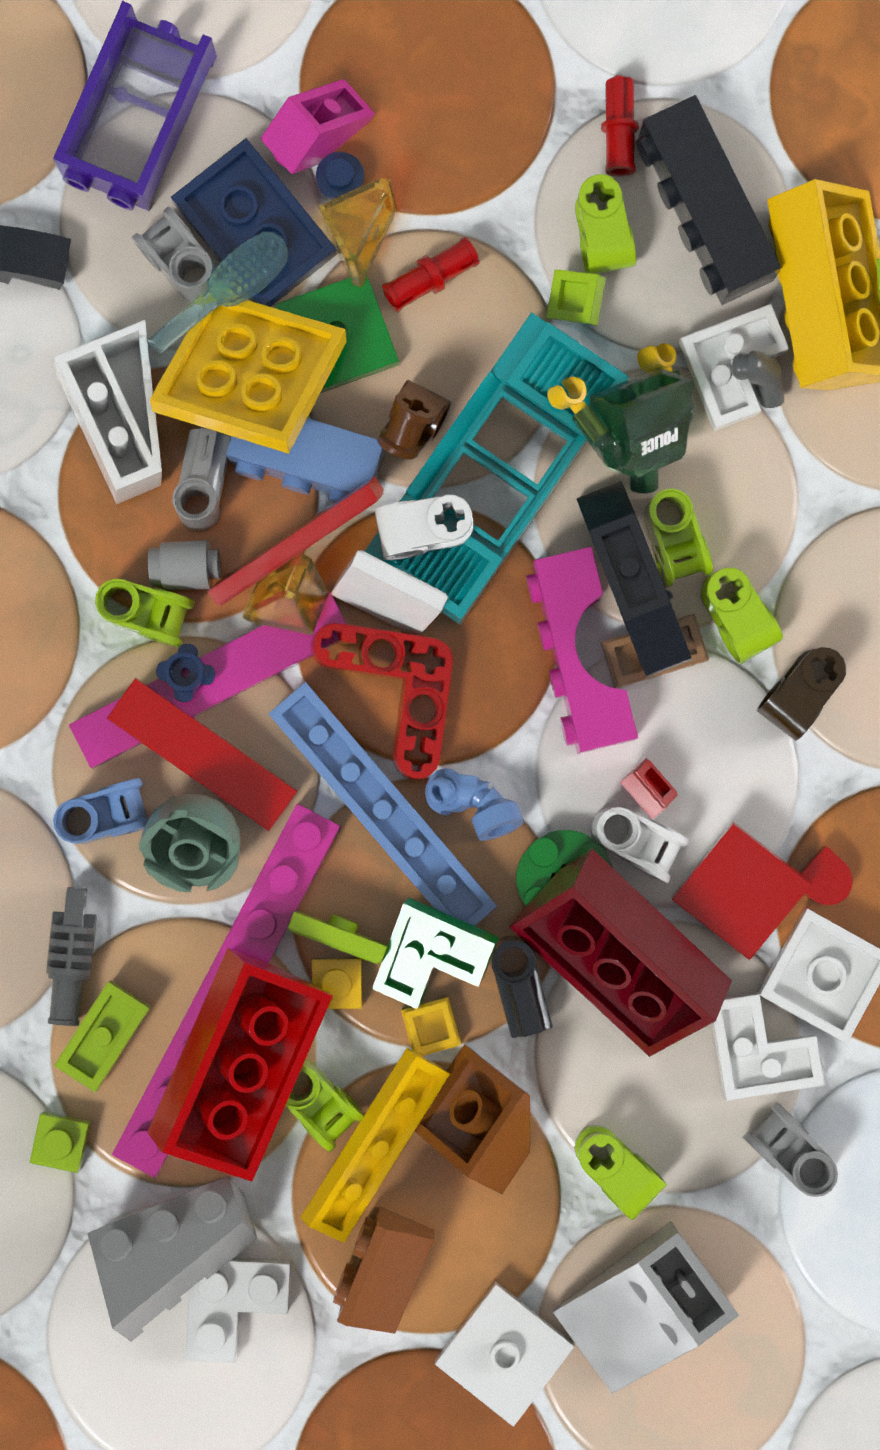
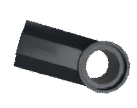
[490,936,553,1038]

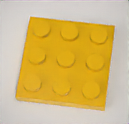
[150,290,347,454]

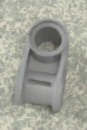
[131,207,219,303]
[743,1102,838,1197]

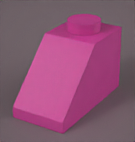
[260,79,375,174]

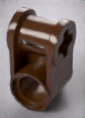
[377,379,452,459]

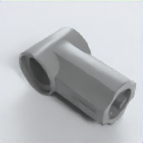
[173,428,231,531]

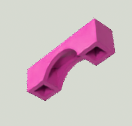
[526,547,638,754]

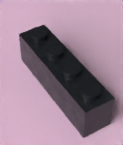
[636,95,781,305]

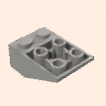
[552,1221,739,1393]

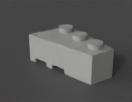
[87,1176,257,1342]

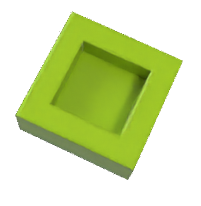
[546,269,606,326]
[29,1112,92,1173]

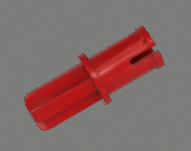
[601,75,639,177]

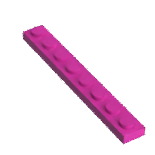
[112,803,341,1178]

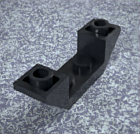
[576,480,692,678]

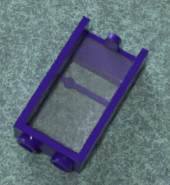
[53,1,217,211]

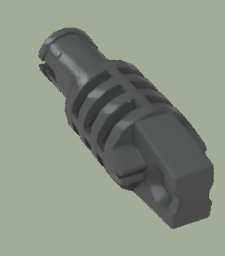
[46,887,97,1026]

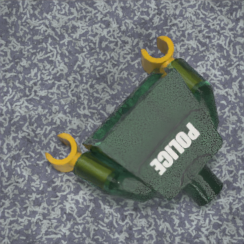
[547,343,696,494]

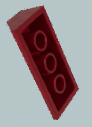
[509,849,732,1057]

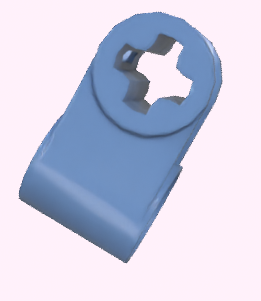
[53,778,149,844]

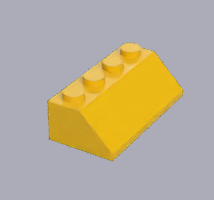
[767,179,880,391]

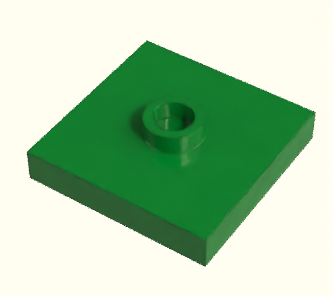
[275,272,399,394]

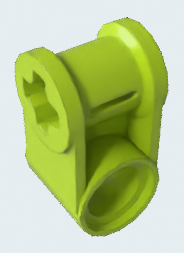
[575,174,636,274]
[644,488,713,588]
[700,567,783,665]
[95,579,195,648]
[285,1059,365,1152]
[574,1125,668,1221]

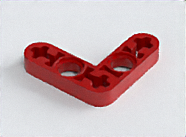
[310,623,453,779]

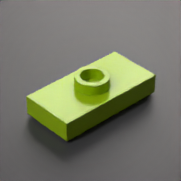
[288,910,388,964]

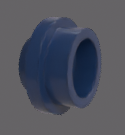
[316,152,364,201]

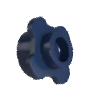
[156,644,216,703]

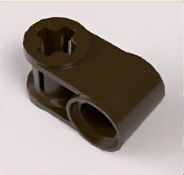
[757,647,846,741]

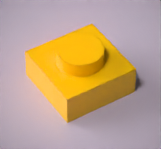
[312,958,362,1009]

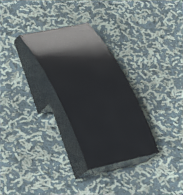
[0,225,71,290]

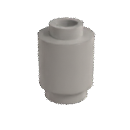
[148,540,221,591]

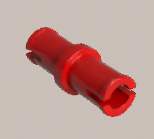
[382,237,480,313]

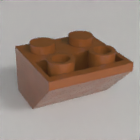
[332,1207,434,1334]

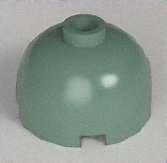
[139,793,240,892]

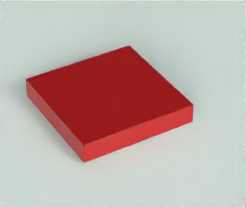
[672,821,812,961]

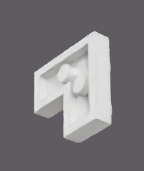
[679,304,789,432]
[712,993,825,1101]
[185,1257,291,1363]

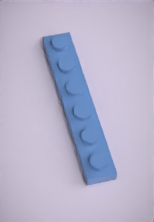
[268,682,497,926]

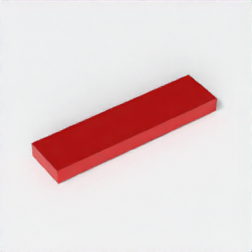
[207,476,384,606]
[106,677,297,831]

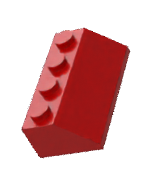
[147,948,333,1182]

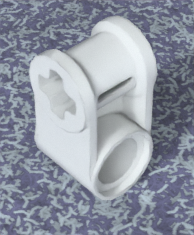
[375,495,473,560]
[591,807,690,884]

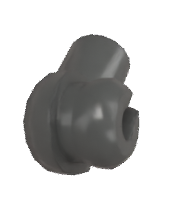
[732,350,785,408]

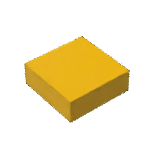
[401,996,462,1056]

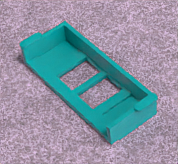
[364,312,629,625]

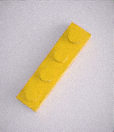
[300,1048,450,1243]

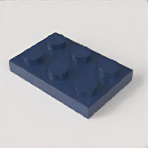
[171,138,337,307]

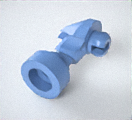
[425,768,524,841]

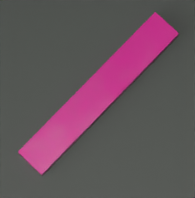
[69,591,347,769]

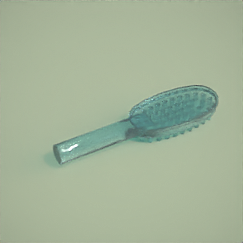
[148,232,288,354]

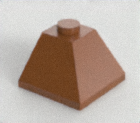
[415,1044,530,1194]

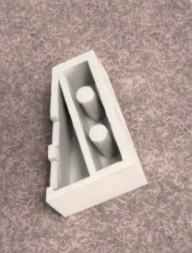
[54,320,162,504]

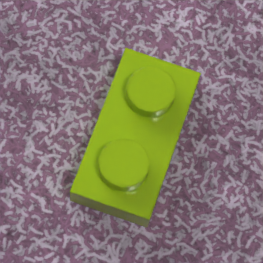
[54,980,152,1092]

